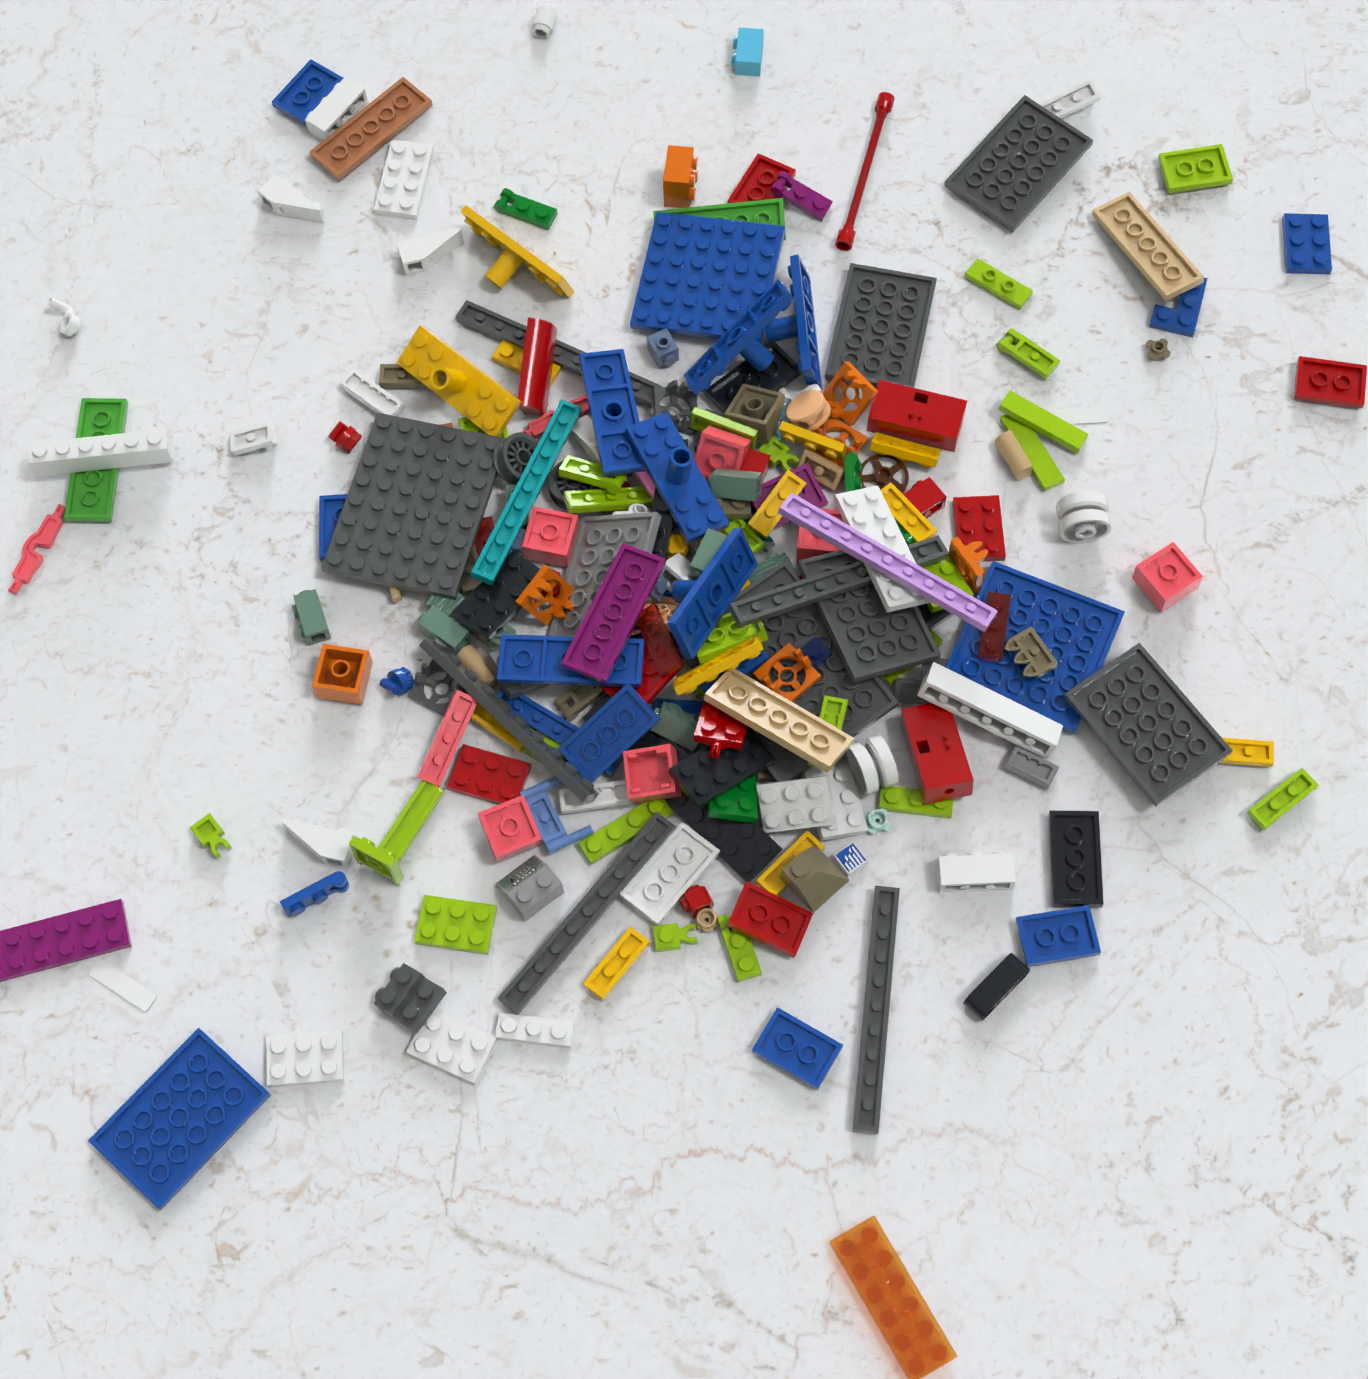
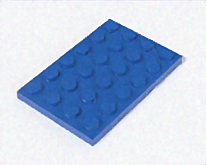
[88,1028,271,1211]

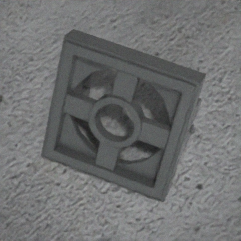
[652,380,698,435]
[408,659,467,716]

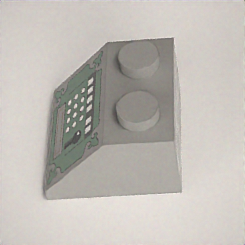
[495,855,564,922]

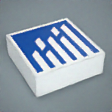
[833,842,868,876]

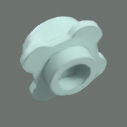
[865,808,891,834]

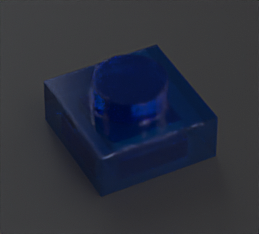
[801,636,832,670]

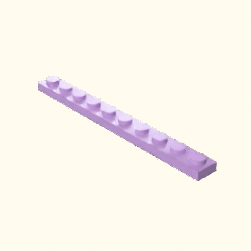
[778,493,998,632]

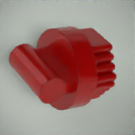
[328,421,362,454]

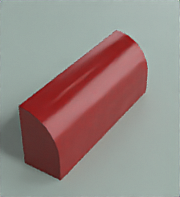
[517,317,557,416]

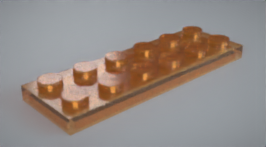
[829,1215,958,1379]

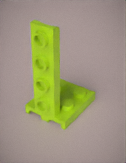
[349,780,445,886]

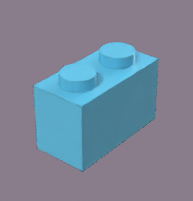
[731,27,764,76]

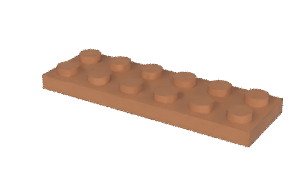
[309,77,433,181]

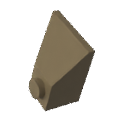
[724,383,785,444]
[779,845,849,913]

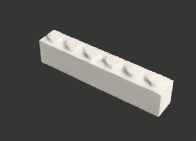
[29,429,173,477]
[917,662,1063,759]

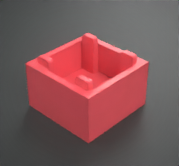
[695,426,751,480]
[521,506,579,568]
[796,508,844,560]
[1132,542,1203,613]
[623,744,682,804]
[478,795,542,863]

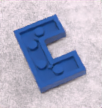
[1149,278,1208,338]

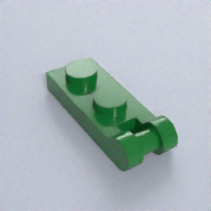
[494,188,558,230]
[844,452,863,492]

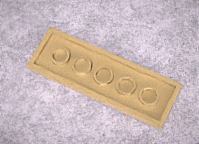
[1092,192,1204,301]
[704,669,854,773]

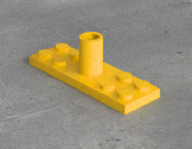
[460,205,575,298]
[396,325,522,437]

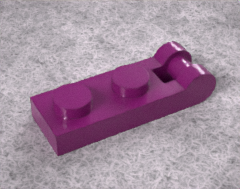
[770,171,833,222]

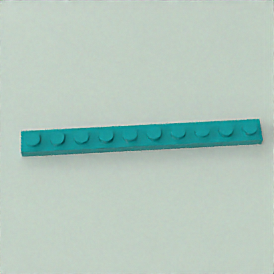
[470,399,582,585]

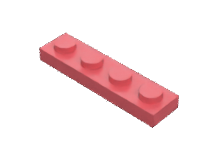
[417,690,477,787]

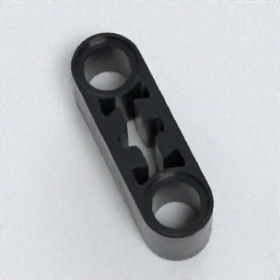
[963,952,1031,1021]

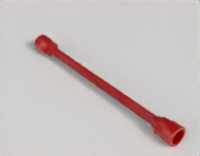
[835,92,895,251]

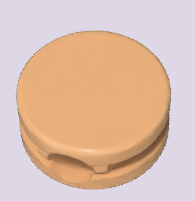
[786,390,831,431]

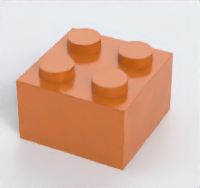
[663,145,698,208]
[312,644,373,705]

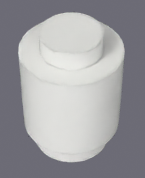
[532,5,557,38]

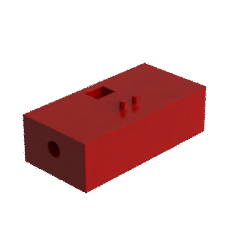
[867,380,968,452]
[901,703,974,805]

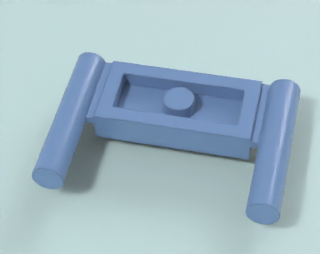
[519,776,594,854]

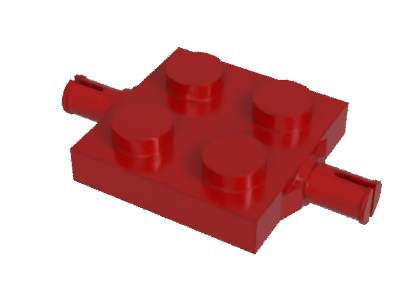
[694,702,748,759]

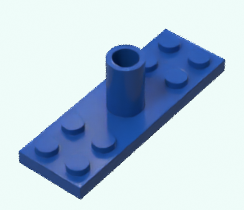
[765,254,822,390]
[684,279,794,395]
[579,349,647,477]
[625,412,730,544]
[667,528,758,659]
[497,634,645,688]

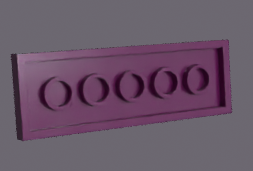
[561,543,666,684]
[0,899,132,982]

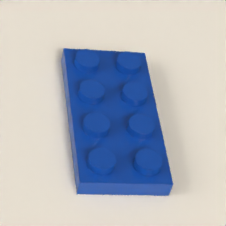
[558,683,661,783]

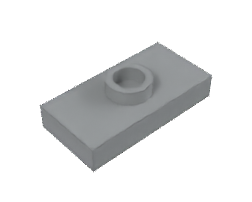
[1004,745,1059,789]

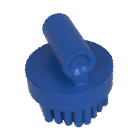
[379,667,415,696]

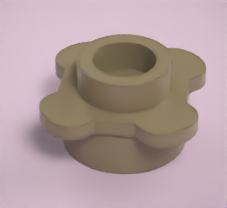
[1146,338,1170,361]

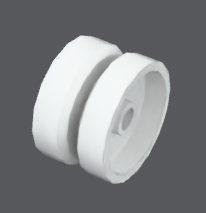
[1056,491,1112,543]
[846,734,899,796]

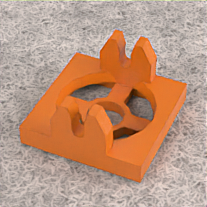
[823,361,879,426]
[806,416,869,469]
[949,536,988,594]
[515,564,575,626]
[753,643,821,702]

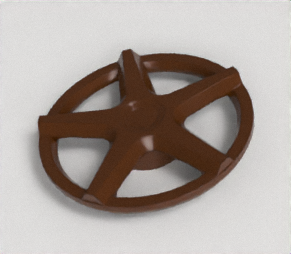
[858,454,909,492]

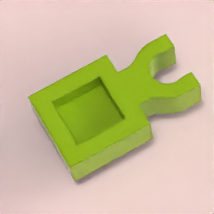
[758,435,800,473]
[190,813,232,859]
[653,923,698,952]

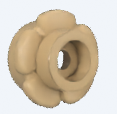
[695,908,719,932]

